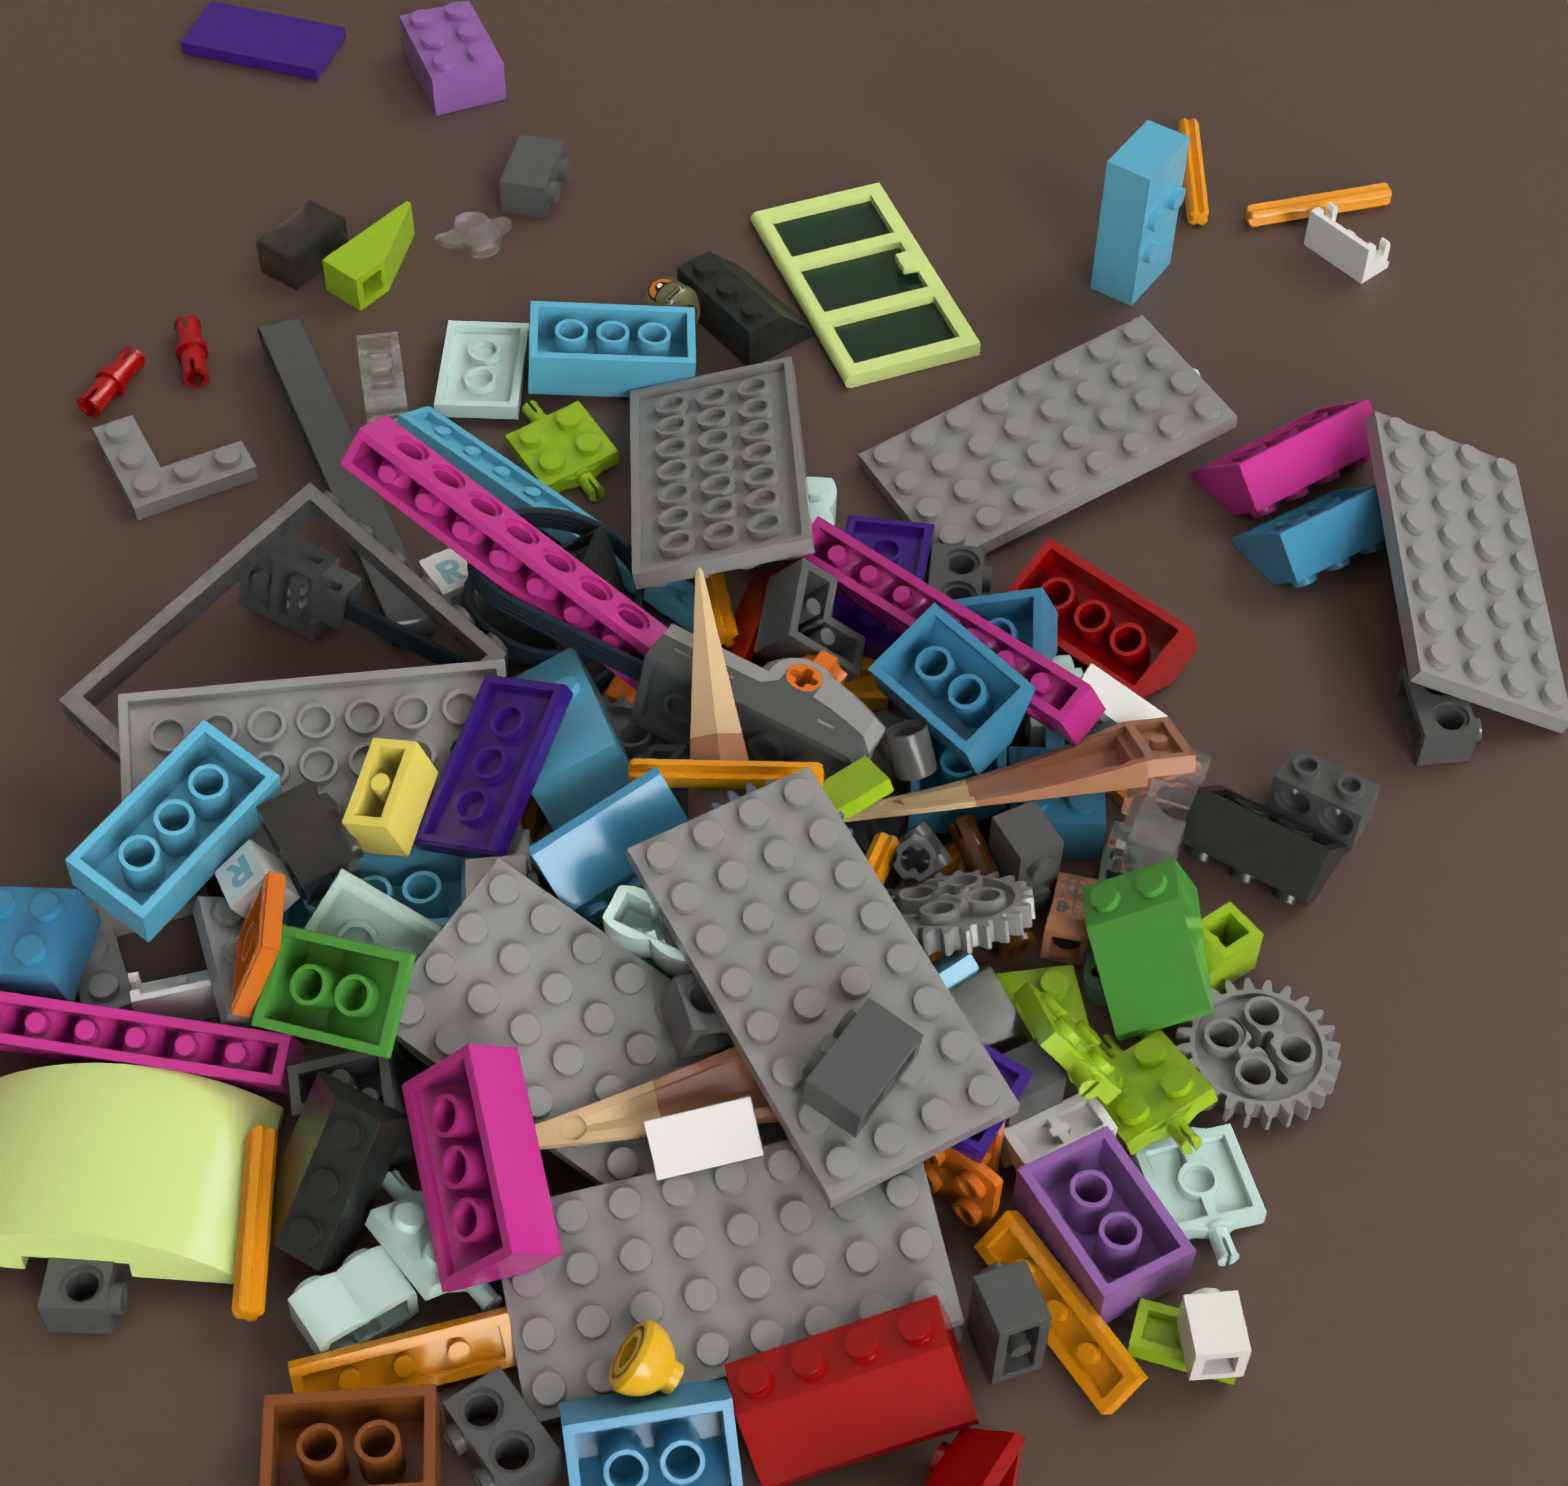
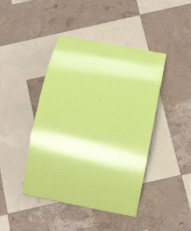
[0,1063,284,1284]

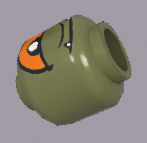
[641,276,701,325]

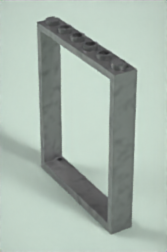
[59,482,509,767]

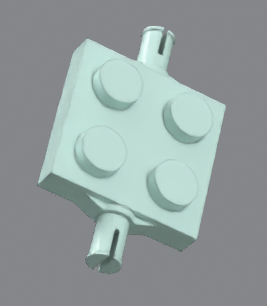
[1130,1124,1267,1266]
[365,1170,502,1312]

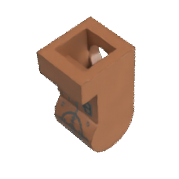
[1040,872,1098,966]

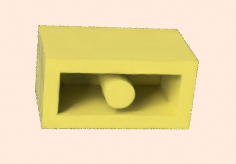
[342,738,438,857]

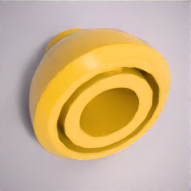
[609,1319,684,1397]

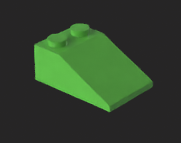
[1082,858,1214,1041]
[252,924,416,1059]

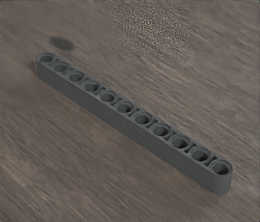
[257,317,436,646]

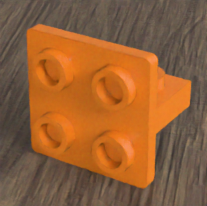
[923,1123,1005,1234]

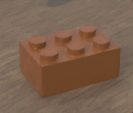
[259,1384,442,1486]

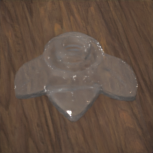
[435,211,512,258]

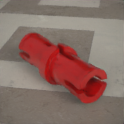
[174,314,209,388]
[77,346,146,419]

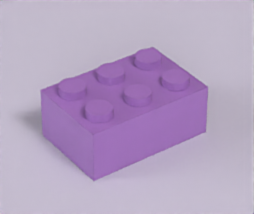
[399,0,507,116]
[1012,1126,1196,1324]

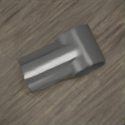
[874,709,937,781]
[893,820,953,883]

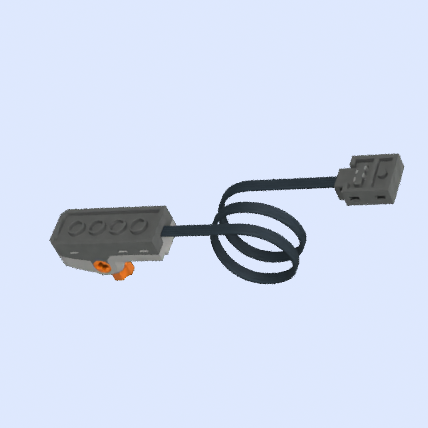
[238,507,886,780]

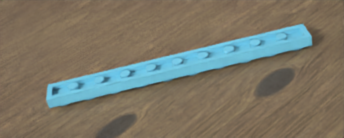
[397,406,735,633]

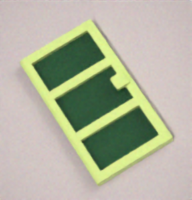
[750,182,981,388]

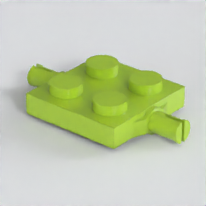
[505,400,620,502]
[1013,981,1122,1105]
[1096,1029,1218,1156]

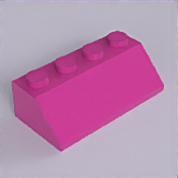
[1192,399,1373,518]
[401,1044,563,1292]

